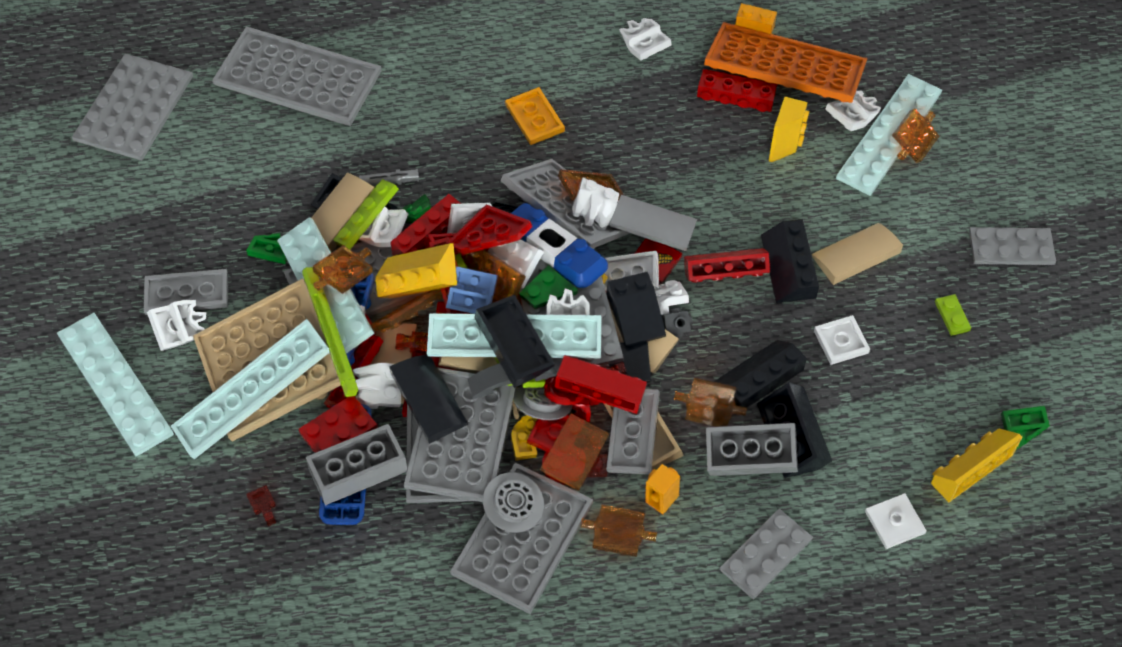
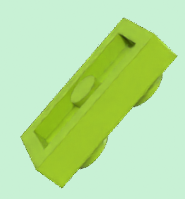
[935,294,971,336]

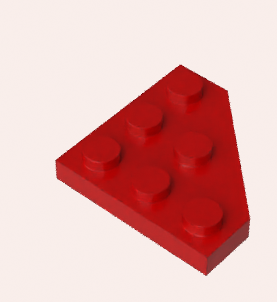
[451,204,532,255]

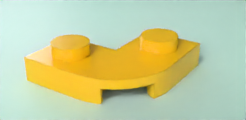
[511,415,537,461]

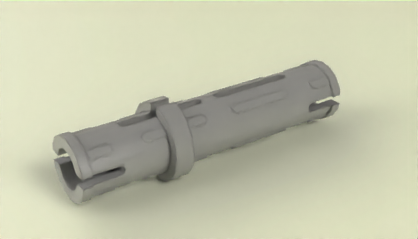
[359,169,419,186]

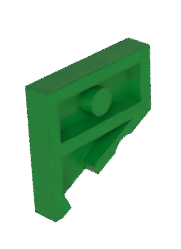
[402,194,432,224]
[247,233,287,264]
[519,265,578,309]
[1001,406,1050,450]

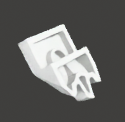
[619,18,672,60]
[826,91,881,131]
[572,178,619,228]
[358,207,408,247]
[655,280,689,315]
[547,289,590,315]
[147,300,206,351]
[353,363,401,409]

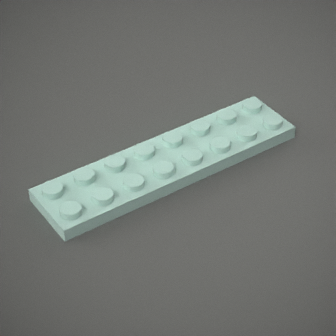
[836,74,942,196]
[277,217,375,353]
[57,313,174,457]
[427,314,601,358]
[171,319,330,459]

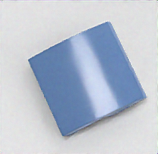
[446,266,498,314]

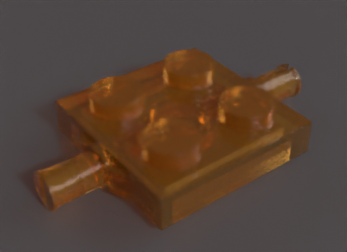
[892,108,939,163]
[313,245,373,294]
[674,377,747,427]
[581,505,657,557]

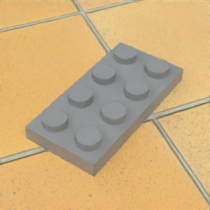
[969,227,1056,265]
[143,269,228,315]
[606,389,660,474]
[719,509,813,600]

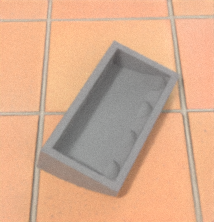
[609,195,697,251]

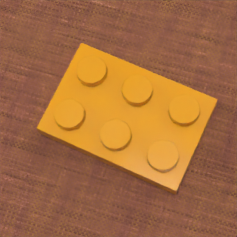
[505,87,565,145]

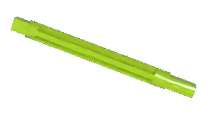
[302,267,358,397]

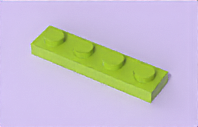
[333,179,399,250]

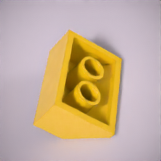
[769,97,810,162]

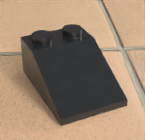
[606,272,666,347]

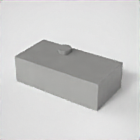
[706,423,798,476]
[306,424,408,505]

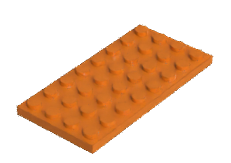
[704,22,867,103]

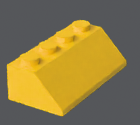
[375,243,457,298]
[931,428,1022,502]

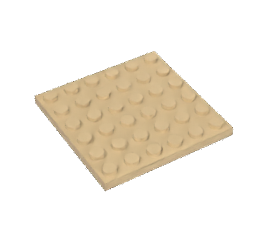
[193,278,341,442]

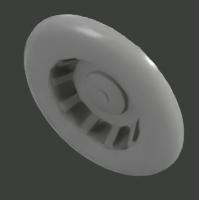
[513,386,572,420]
[483,472,544,533]

